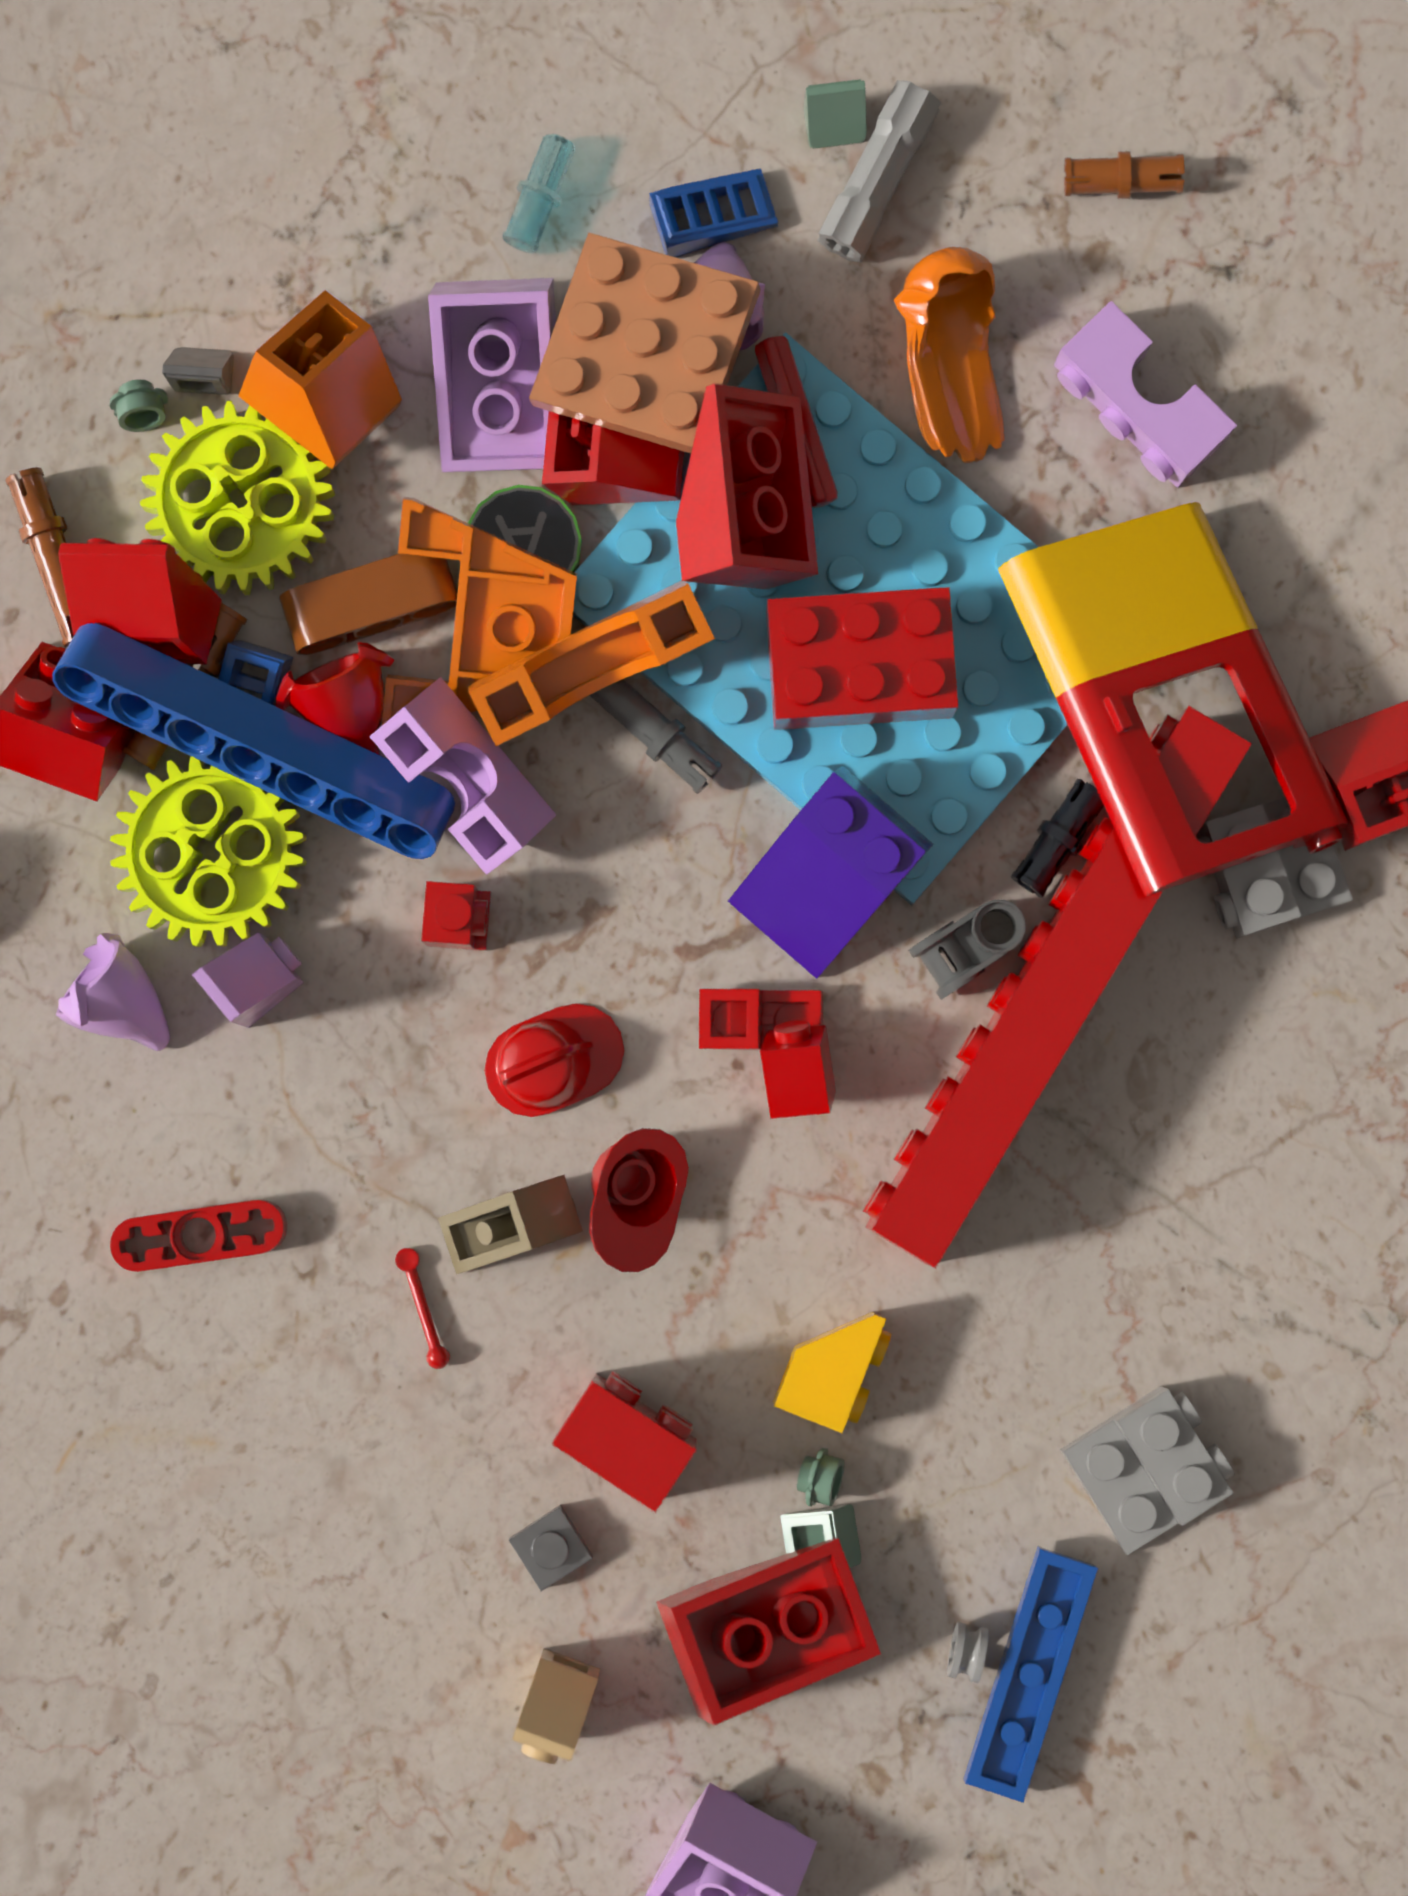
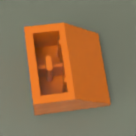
[238,290,402,469]

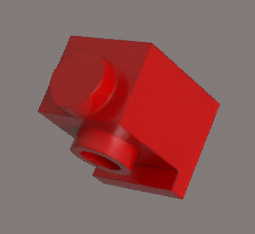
[421,881,492,951]

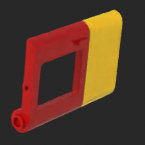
[998,502,1349,897]

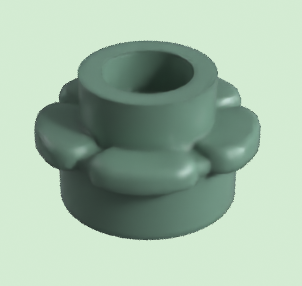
[109,379,168,432]
[797,1448,845,1507]

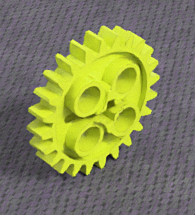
[140,401,335,595]
[110,756,307,947]

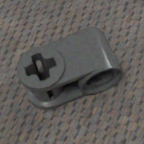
[908,900,1026,1000]

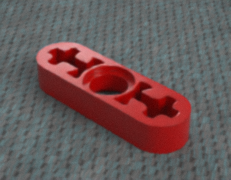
[110,1200,288,1272]

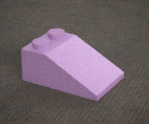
[428,278,556,472]

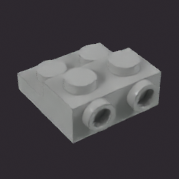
[1197,798,1353,939]
[1060,1386,1235,1555]

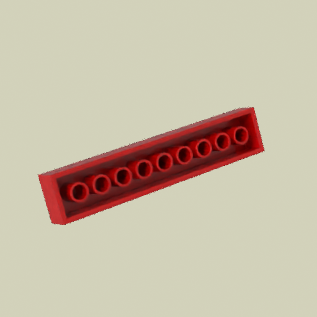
[862,706,1252,1268]

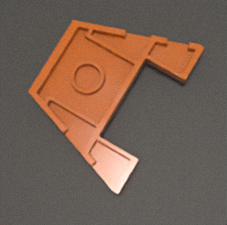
[382,497,577,725]

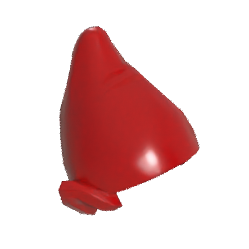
[276,642,395,755]

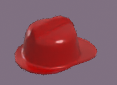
[484,1003,625,1117]
[589,1128,689,1272]

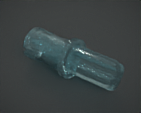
[502,134,575,253]

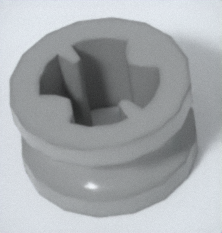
[947,1622,988,1683]

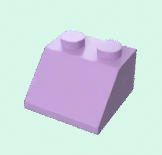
[645,1783,817,1896]

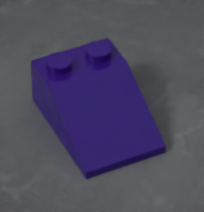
[728,766,934,979]

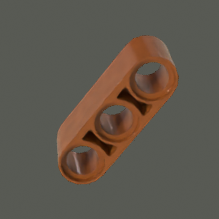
[279,554,458,655]

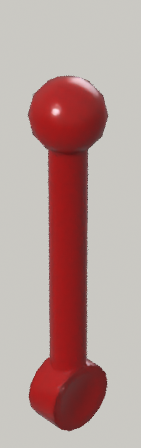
[395,1248,450,1369]

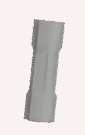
[817,81,941,262]

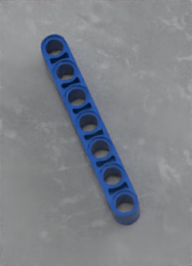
[52,623,455,859]

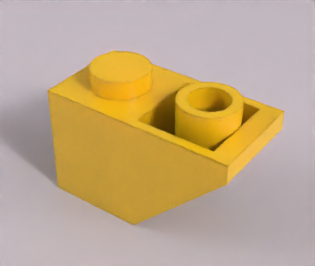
[773,1312,892,1433]

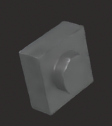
[509,1504,593,1592]

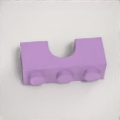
[1054,301,1237,488]
[369,677,556,875]

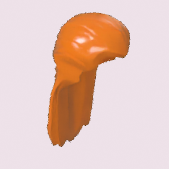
[894,247,1005,463]

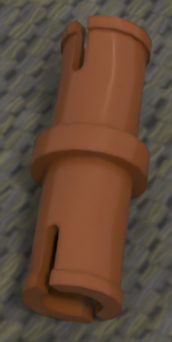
[1064,151,1185,199]

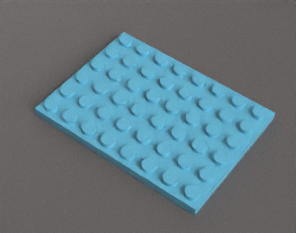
[573,332,1068,906]

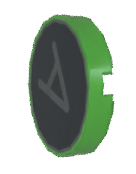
[468,485,582,572]

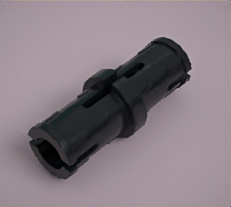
[1011,779,1104,898]

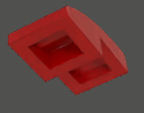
[699,989,823,1050]

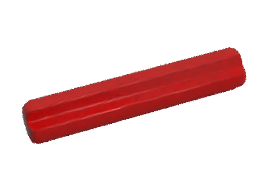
[754,336,838,508]

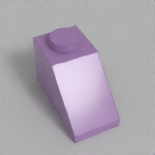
[192,933,304,1028]

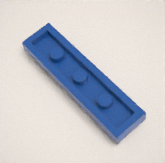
[963,1546,1098,1803]

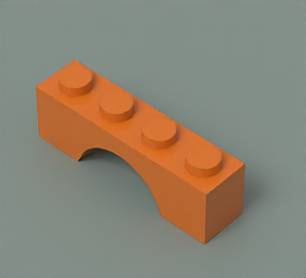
[468,580,715,746]

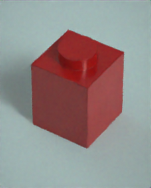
[760,1020,836,1119]

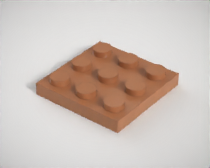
[529,232,761,454]

